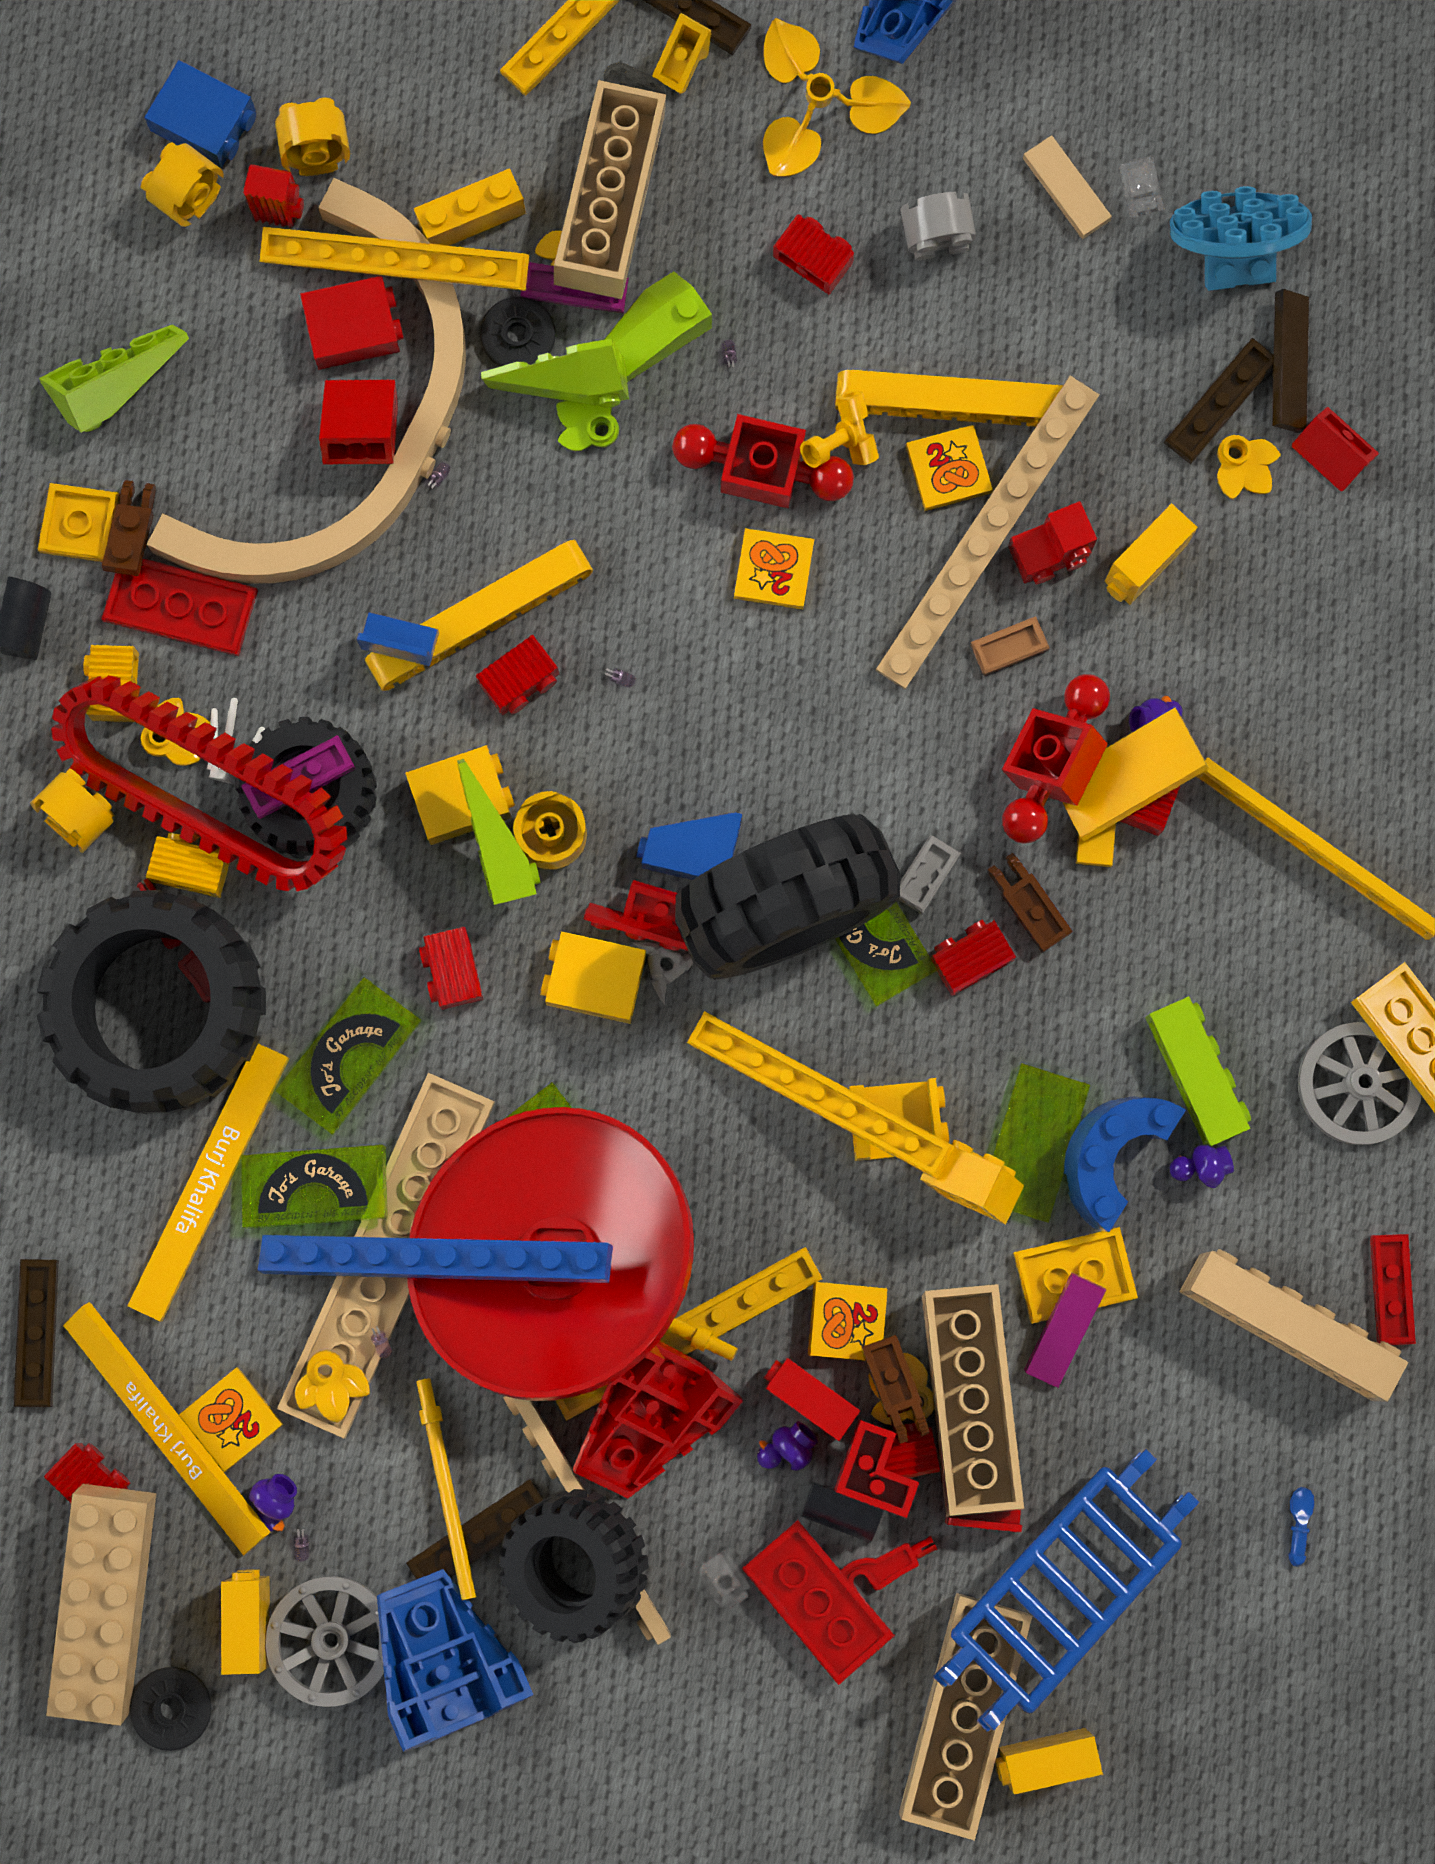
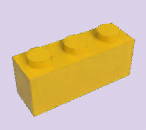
[414,168,526,246]

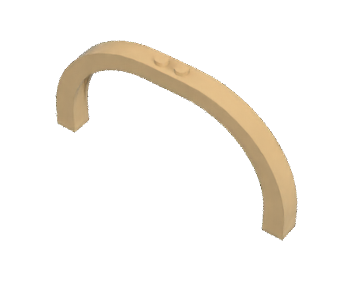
[147,178,466,584]

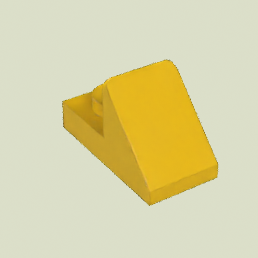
[652,13,712,94]

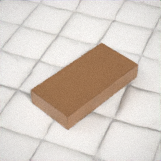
[970,616,1050,676]

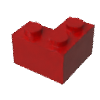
[1008,501,1097,585]
[834,1420,919,1518]

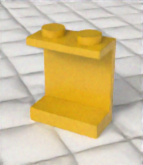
[848,1078,949,1161]

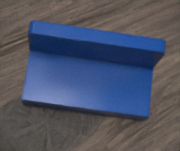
[357,612,439,666]

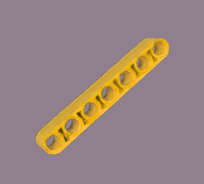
[835,370,1064,427]
[365,540,594,691]

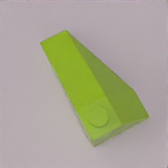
[604,271,712,382]
[39,324,189,432]
[481,338,629,408]
[457,759,541,905]

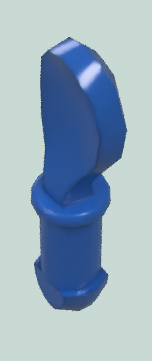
[1289,1487,1314,1567]

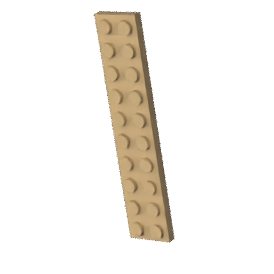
[277,1073,495,1438]

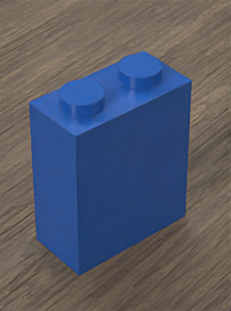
[144,60,256,168]

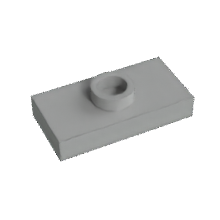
[899,834,961,914]

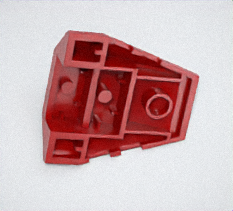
[572,1341,743,1499]

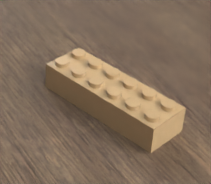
[554,80,666,299]
[1179,1249,1408,1402]
[922,1284,1024,1517]
[46,1484,156,1726]
[899,1593,1032,1841]

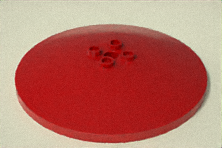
[407,1107,694,1401]

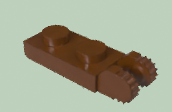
[102,480,156,576]
[987,853,1073,953]
[861,1335,930,1444]

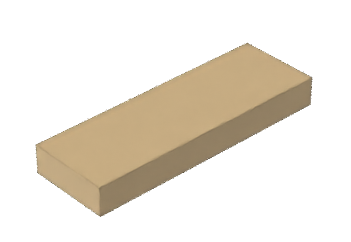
[1023,135,1112,239]

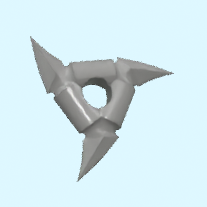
[631,942,693,1005]

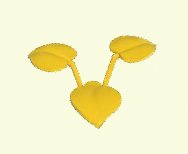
[763,18,911,177]

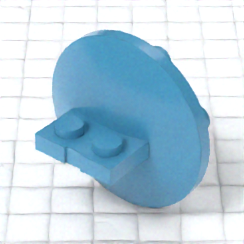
[1170,186,1312,291]

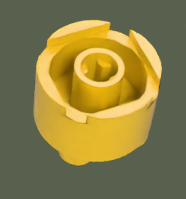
[275,97,350,176]
[141,142,224,227]
[30,769,114,853]
[513,791,587,869]

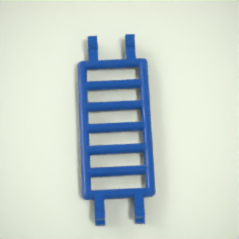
[933,1449,1199,1732]

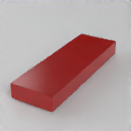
[1370,1234,1416,1345]

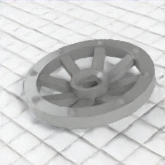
[1298,1022,1422,1145]
[265,1576,384,1707]

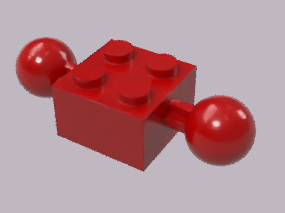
[672,414,854,509]
[1002,674,1110,844]

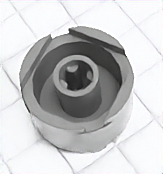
[900,192,976,261]

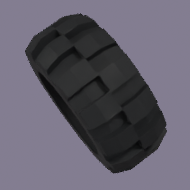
[675,814,900,980]
[37,890,266,1115]

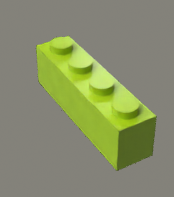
[1145,997,1251,1147]

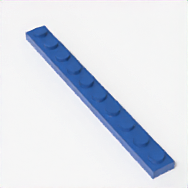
[258,1235,613,1283]

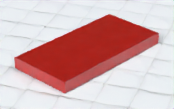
[102,559,258,657]
[742,1520,895,1685]

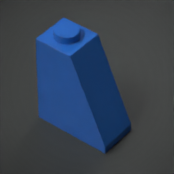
[637,812,742,880]

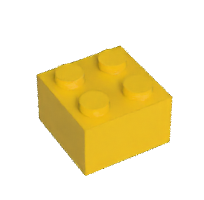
[920,1140,1024,1225]

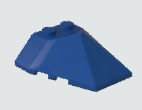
[853,0,957,64]
[377,1569,533,1751]

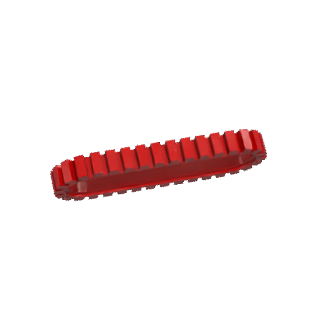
[51,675,347,891]

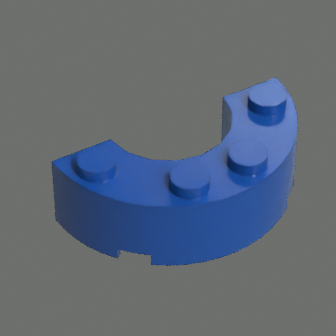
[1064,1096,1186,1232]

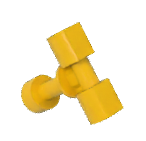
[800,390,879,468]

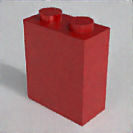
[300,276,404,370]
[319,380,398,465]
[763,1358,861,1441]

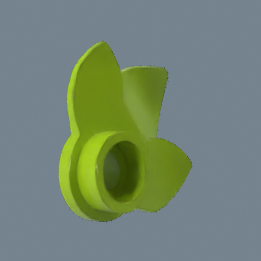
[556,401,619,451]

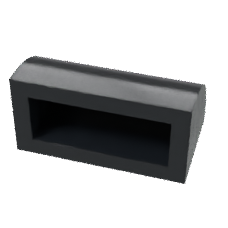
[0,576,52,660]
[801,1482,884,1543]

